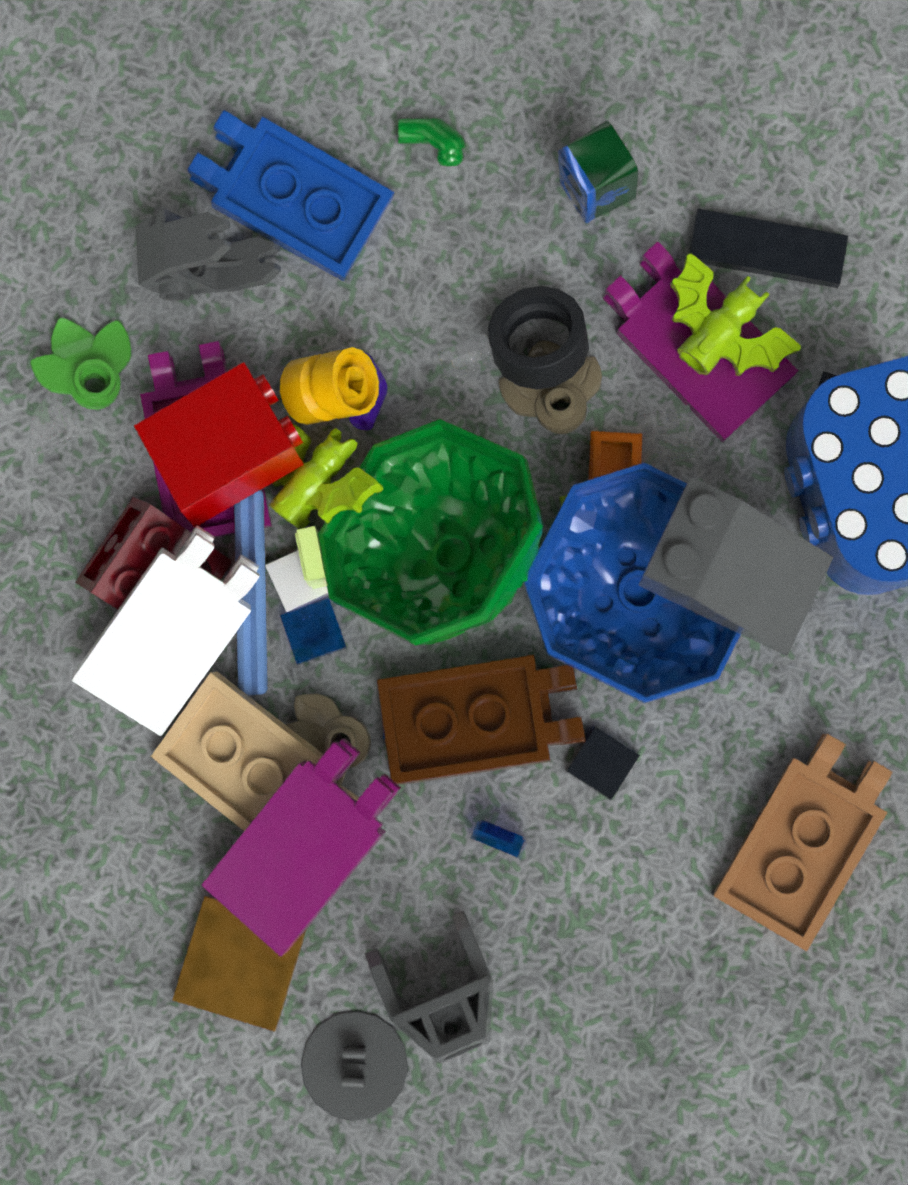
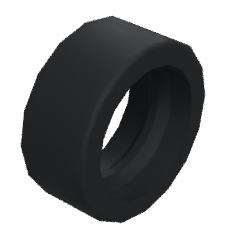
[488,286,589,390]

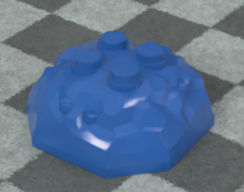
[523,463,741,704]

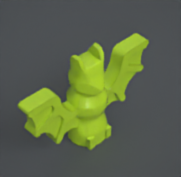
[670,254,801,376]
[268,423,384,529]

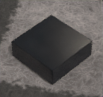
[566,727,640,801]

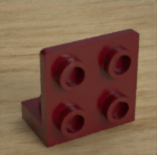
[75,497,231,610]

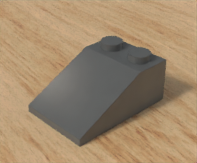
[638,476,833,656]

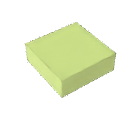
[295,526,327,589]

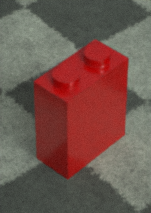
[133,362,304,528]

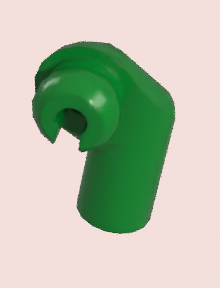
[398,118,466,166]

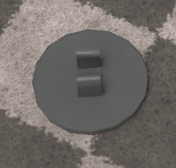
[301,1011,408,1121]

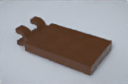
[377,655,586,785]

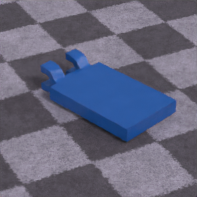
[187,110,394,281]

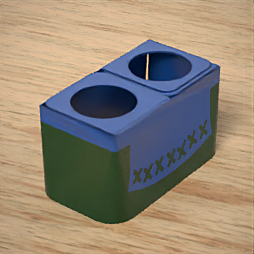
[558,120,638,223]

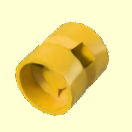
[280,347,379,425]

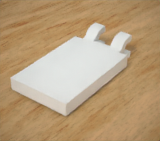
[72,525,260,736]

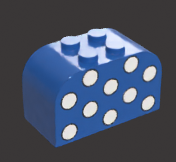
[784,356,908,595]

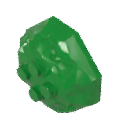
[318,419,543,646]

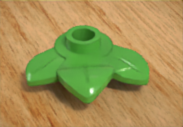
[30,318,131,410]

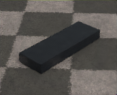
[689,208,849,288]

